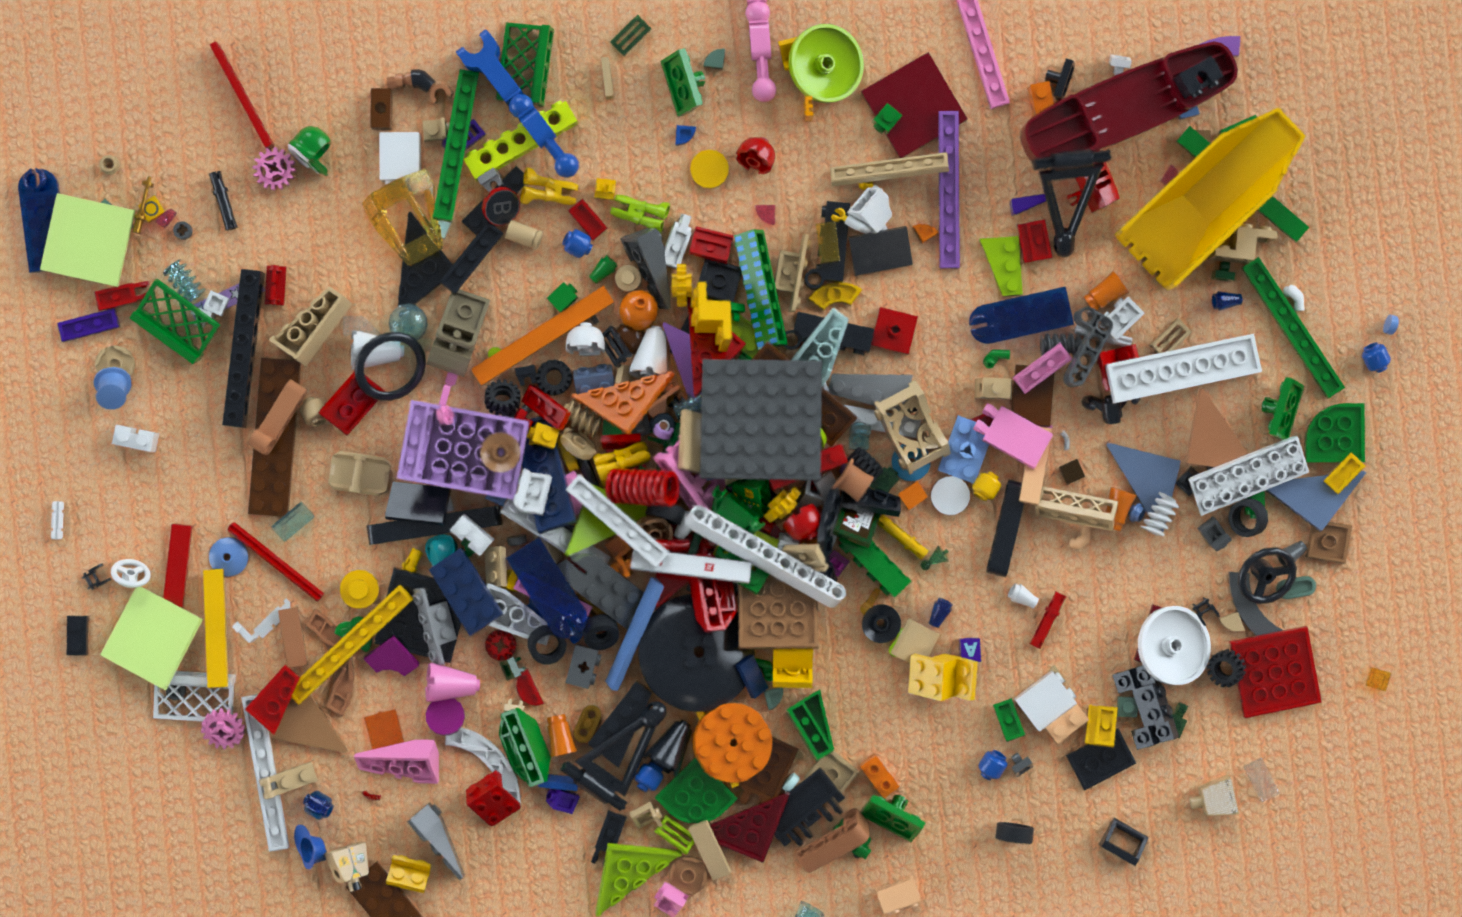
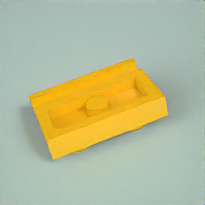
[1085,705,1118,748]

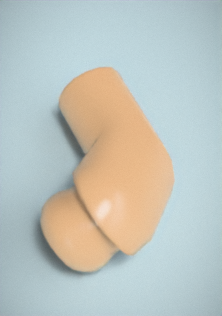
[1069,525,1092,550]

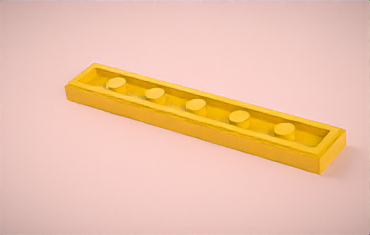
[203,569,228,688]

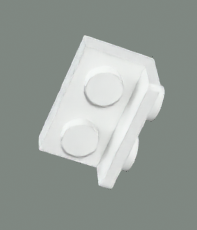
[1099,297,1145,341]

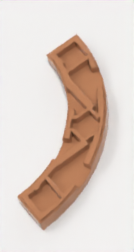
[305,609,354,716]

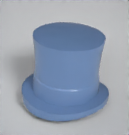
[93,367,131,410]

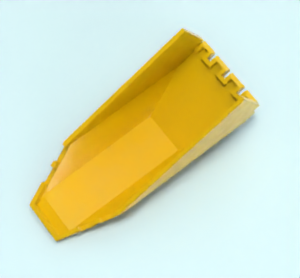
[1114,107,1306,291]

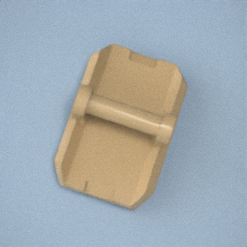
[328,451,391,496]

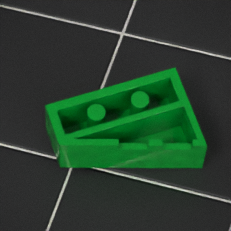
[786,689,834,762]

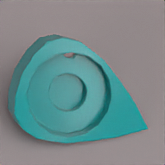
[425,534,458,566]

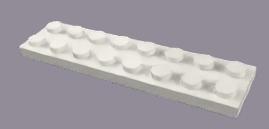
[1105,334,1262,403]

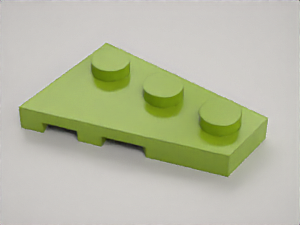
[979,236,1023,296]

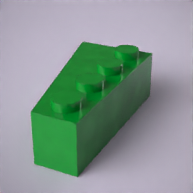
[839,538,912,598]

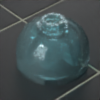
[388,303,428,340]

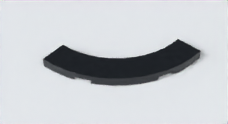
[817,489,842,582]

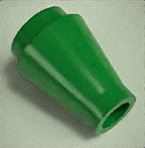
[589,255,618,284]

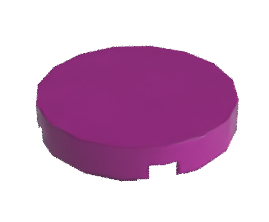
[426,698,465,736]

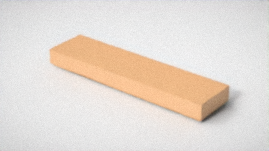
[1019,426,1052,505]

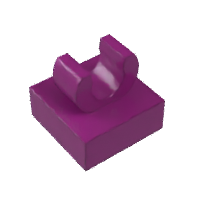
[829,550,850,577]

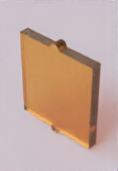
[364,709,404,750]

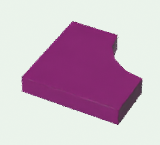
[364,636,420,676]

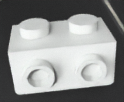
[514,469,552,515]

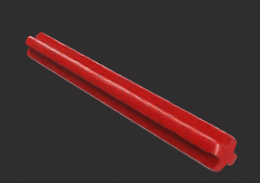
[227,522,324,601]

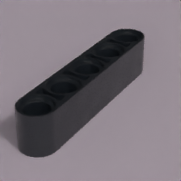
[986,480,1024,577]

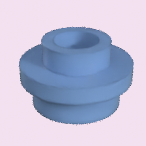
[1128,503,1146,522]

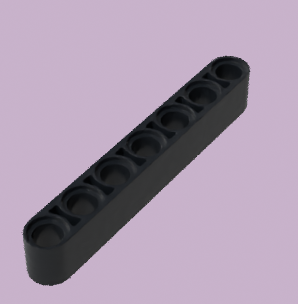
[366,505,503,545]

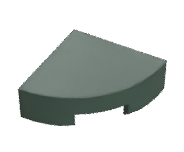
[703,49,725,69]
[764,688,783,710]

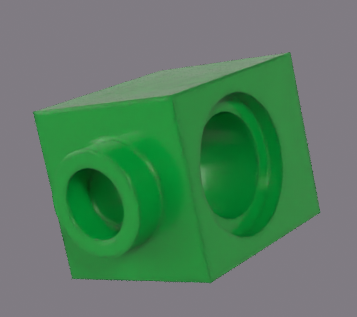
[547,282,578,313]

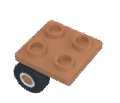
[648,381,680,431]

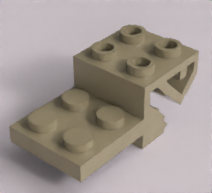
[427,289,490,377]

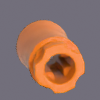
[1083,271,1129,311]
[1106,487,1137,531]
[547,714,578,757]

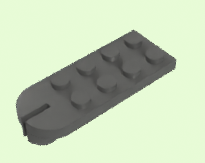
[566,553,644,630]

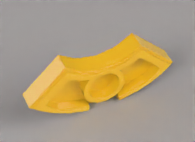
[808,282,862,310]

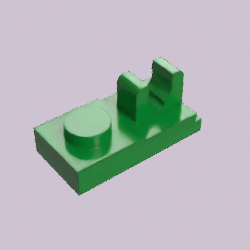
[993,698,1025,742]

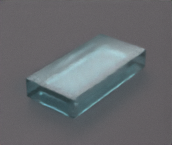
[271,501,315,542]

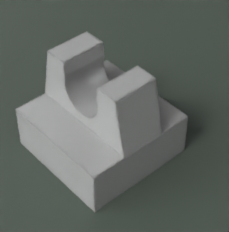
[477,168,503,192]

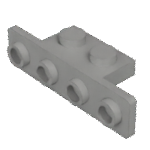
[413,588,457,665]

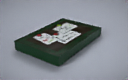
[832,508,881,548]

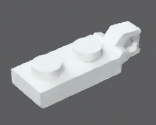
[664,214,692,269]

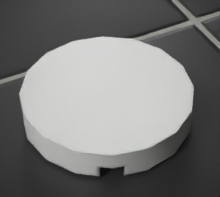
[931,476,970,515]

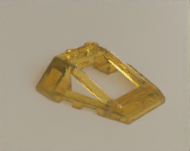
[362,169,443,266]

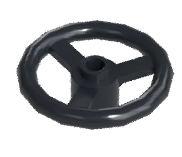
[1238,547,1297,604]

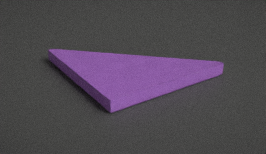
[663,322,702,413]

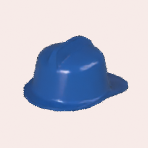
[294,824,327,869]

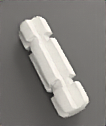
[51,501,64,540]

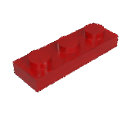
[521,384,571,430]

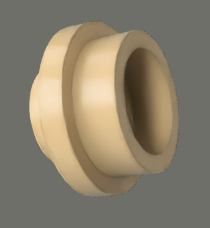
[99,155,120,175]

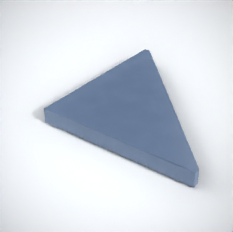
[1106,442,1181,532]
[1265,471,1366,532]

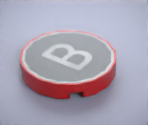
[482,187,520,226]

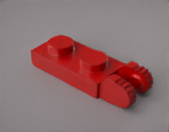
[94,281,151,311]

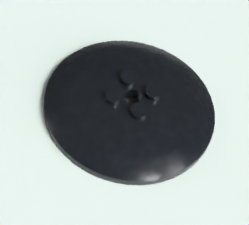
[638,594,755,712]

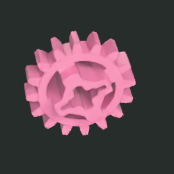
[253,147,296,191]
[201,708,245,749]

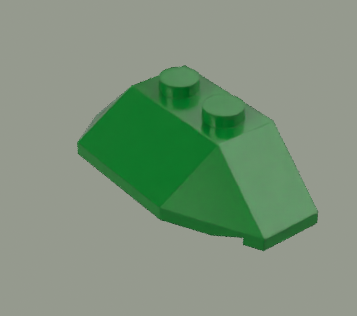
[499,707,551,787]

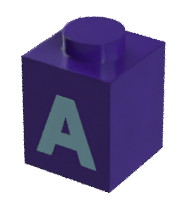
[959,637,981,662]

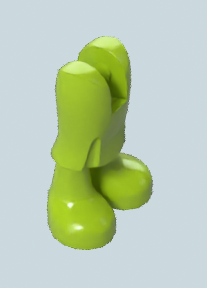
[610,195,670,234]

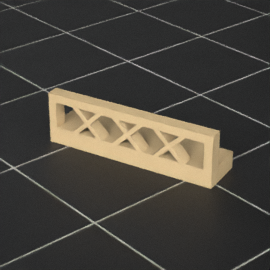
[1035,486,1118,531]

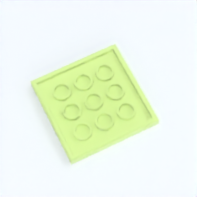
[40,193,135,287]
[100,587,203,690]

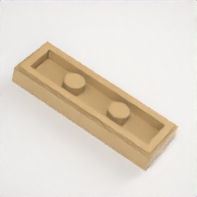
[688,820,731,880]

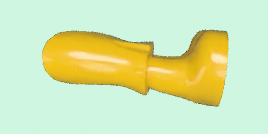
[520,167,579,205]
[593,442,651,487]

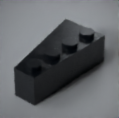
[588,680,652,768]

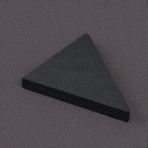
[396,212,453,317]

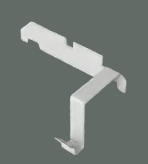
[232,598,290,643]

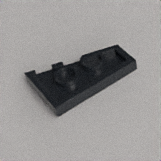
[841,488,901,517]

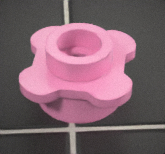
[436,405,454,425]

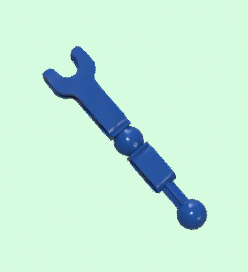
[456,29,579,178]

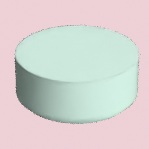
[782,772,799,792]

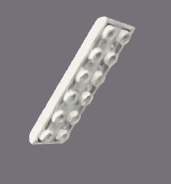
[1189,436,1309,516]

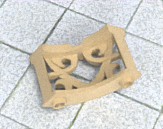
[873,380,951,475]

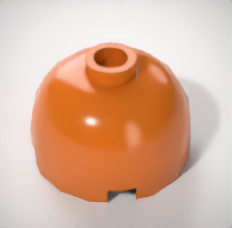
[619,290,658,330]

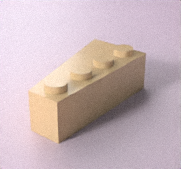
[269,286,352,367]

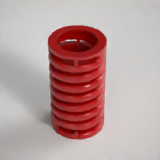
[605,469,679,506]

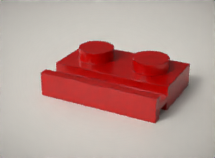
[1016,219,1053,263]
[689,226,734,264]

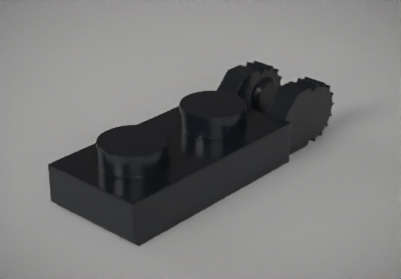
[591,810,627,866]

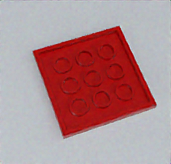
[1229,626,1322,718]

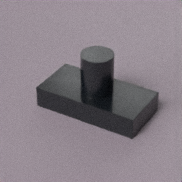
[1045,58,1076,101]

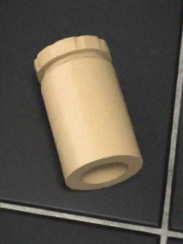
[505,220,543,250]

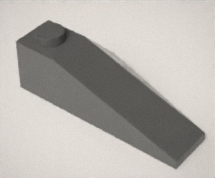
[620,228,671,309]

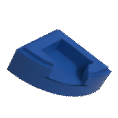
[675,125,696,145]

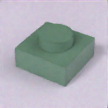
[1117,696,1138,717]

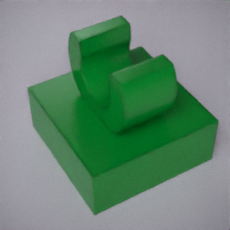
[730,302,745,324]

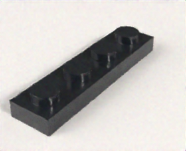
[462,166,526,235]
[440,221,504,295]

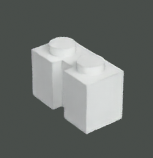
[112,425,160,452]
[450,514,494,556]

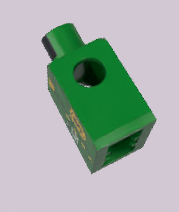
[726,479,771,518]

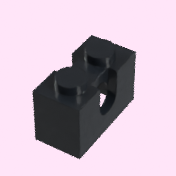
[1173,56,1223,99]

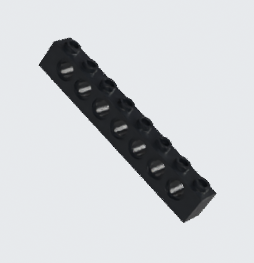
[222,269,265,428]

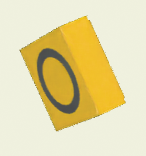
[138,195,166,223]

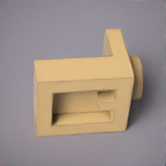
[423,118,450,141]

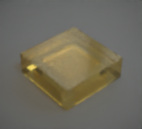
[1365,667,1391,692]

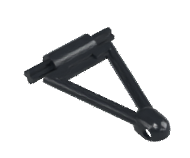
[1032,149,1111,257]
[560,701,667,811]

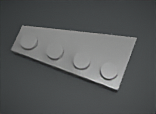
[829,374,913,411]

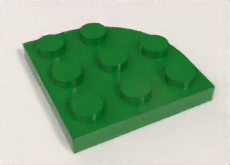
[1304,403,1365,463]
[654,757,738,823]

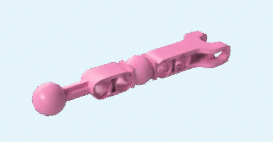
[745,0,777,102]

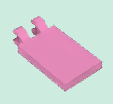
[973,403,1053,469]

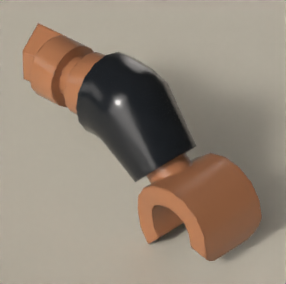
[387,69,453,104]

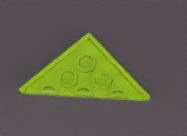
[565,484,647,556]
[595,843,682,916]

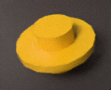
[339,569,379,609]

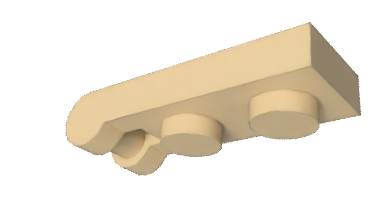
[259,761,318,799]

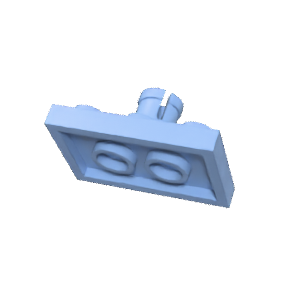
[937,415,989,483]

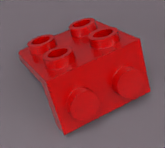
[466,770,521,826]

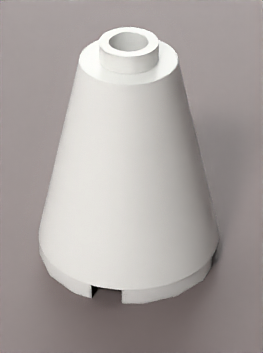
[629,326,668,379]
[351,330,404,370]

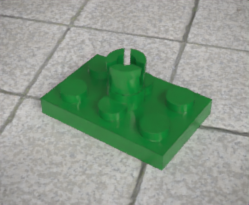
[660,48,705,117]
[1261,377,1305,441]
[861,795,926,842]

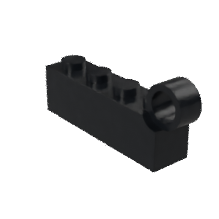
[783,312,875,356]

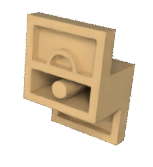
[1208,224,1278,264]

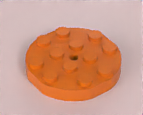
[693,703,772,783]

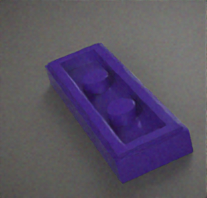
[57,308,120,342]

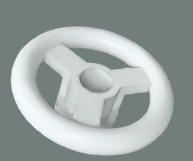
[111,559,151,588]

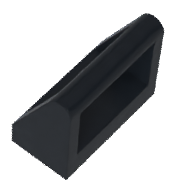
[1099,817,1149,866]

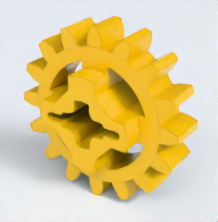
[672,264,692,307]
[764,486,801,522]

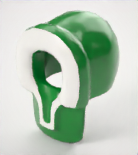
[288,126,331,176]

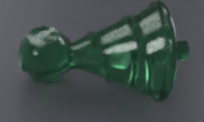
[920,546,949,570]

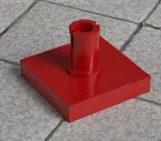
[871,307,918,355]

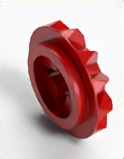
[485,629,517,661]

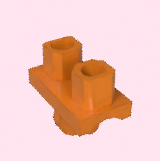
[611,556,634,578]

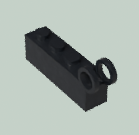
[804,201,850,290]

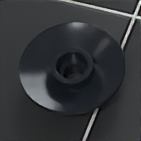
[862,604,901,643]

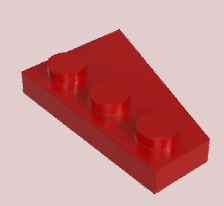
[245,664,300,735]

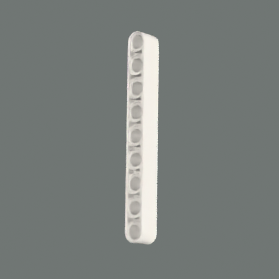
[685,506,846,608]

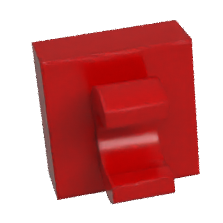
[513,407,533,429]

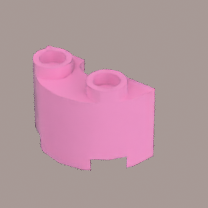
[654,882,688,917]

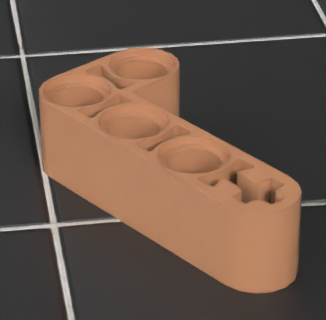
[247,379,308,455]
[795,808,869,873]

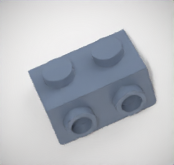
[573,364,615,394]

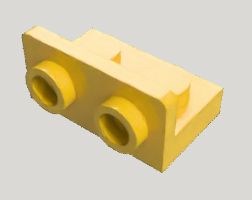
[386,855,431,893]

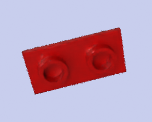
[264,265,287,306]

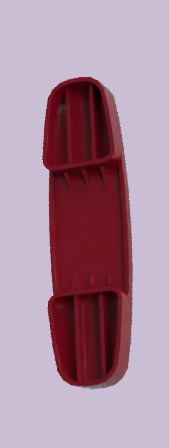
[1020,41,1238,161]

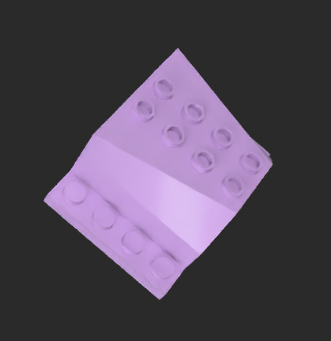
[397,400,529,500]

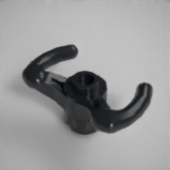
[1081,395,1140,424]

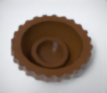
[613,324,645,354]

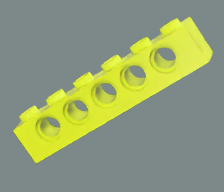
[464,101,578,182]

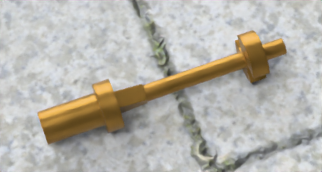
[133,176,154,234]

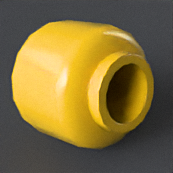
[972,471,1001,502]

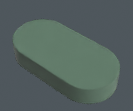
[1276,576,1316,599]

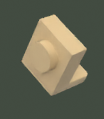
[629,802,663,829]

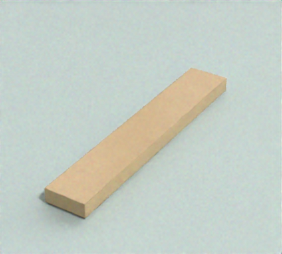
[830,152,949,186]

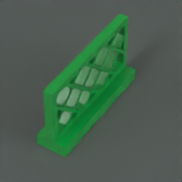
[496,22,554,106]
[130,279,221,364]

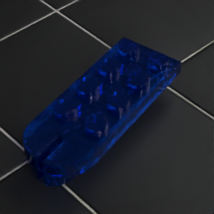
[18,168,60,273]
[969,286,1074,344]
[506,537,588,639]

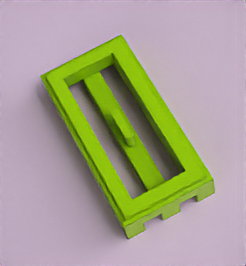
[654,815,695,855]

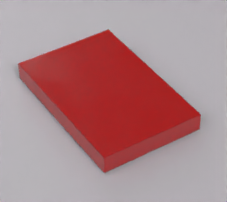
[318,372,386,436]

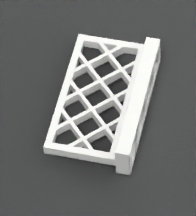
[153,671,236,722]

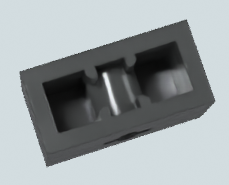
[566,644,602,689]

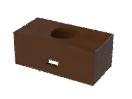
[370,88,393,130]

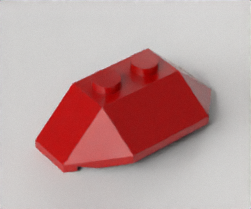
[689,553,738,632]

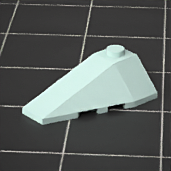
[791,308,849,386]

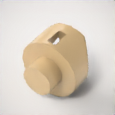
[615,265,642,293]

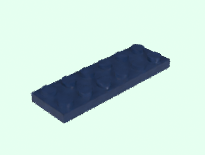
[522,416,577,534]

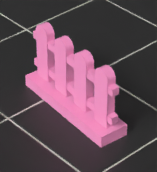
[653,435,726,510]

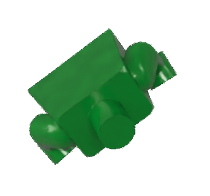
[712,485,765,539]

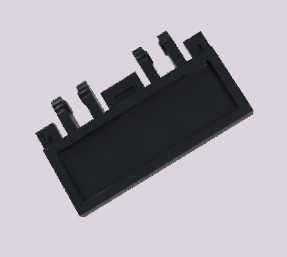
[774,767,845,847]

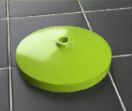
[789,24,864,103]

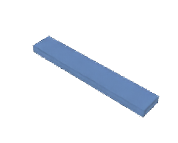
[605,577,664,691]

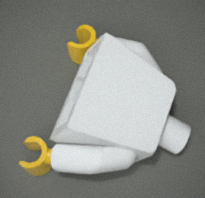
[831,181,892,234]

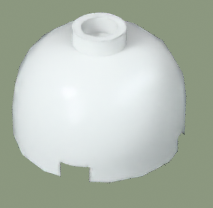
[566,322,605,356]

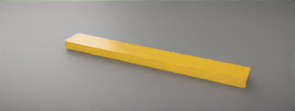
[291,585,413,705]

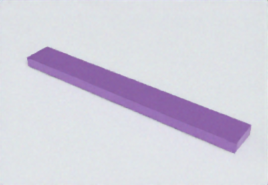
[938,111,960,268]

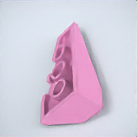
[354,739,439,784]

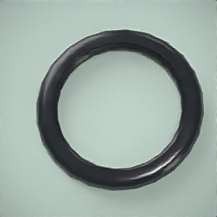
[354,332,426,401]

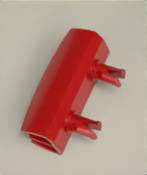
[1067,150,1120,213]

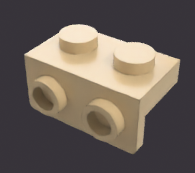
[485,546,507,586]

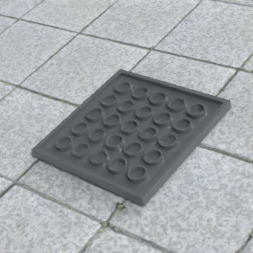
[700,359,822,480]

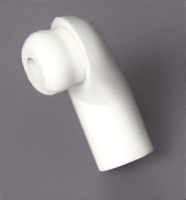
[1283,285,1304,311]

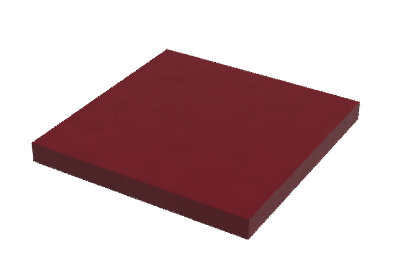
[861,52,968,158]

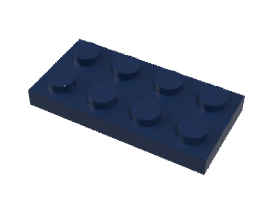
[429,548,504,636]

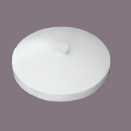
[1138,606,1211,685]

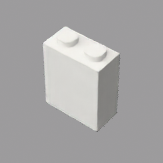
[379,132,421,185]
[1014,671,1077,732]

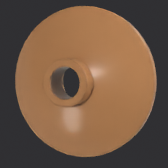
[480,432,521,472]

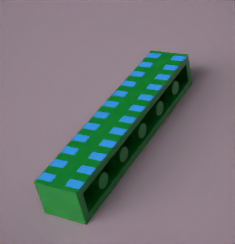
[734,229,788,350]

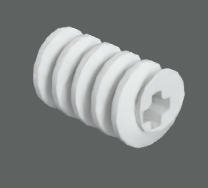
[1140,492,1179,536]

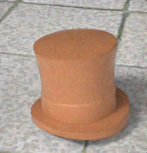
[831,457,874,502]

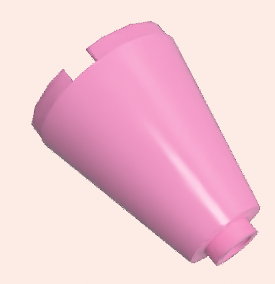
[425,663,480,702]

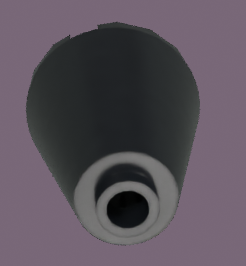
[643,720,693,777]

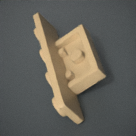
[774,234,811,312]

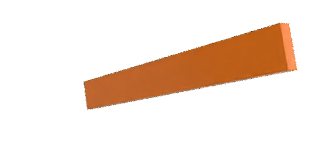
[471,286,614,386]

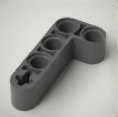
[1063,307,1113,387]

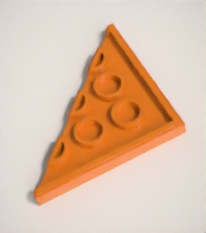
[571,371,675,435]

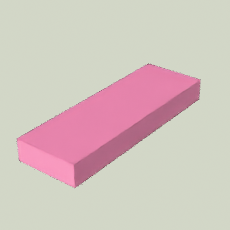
[1013,343,1072,394]

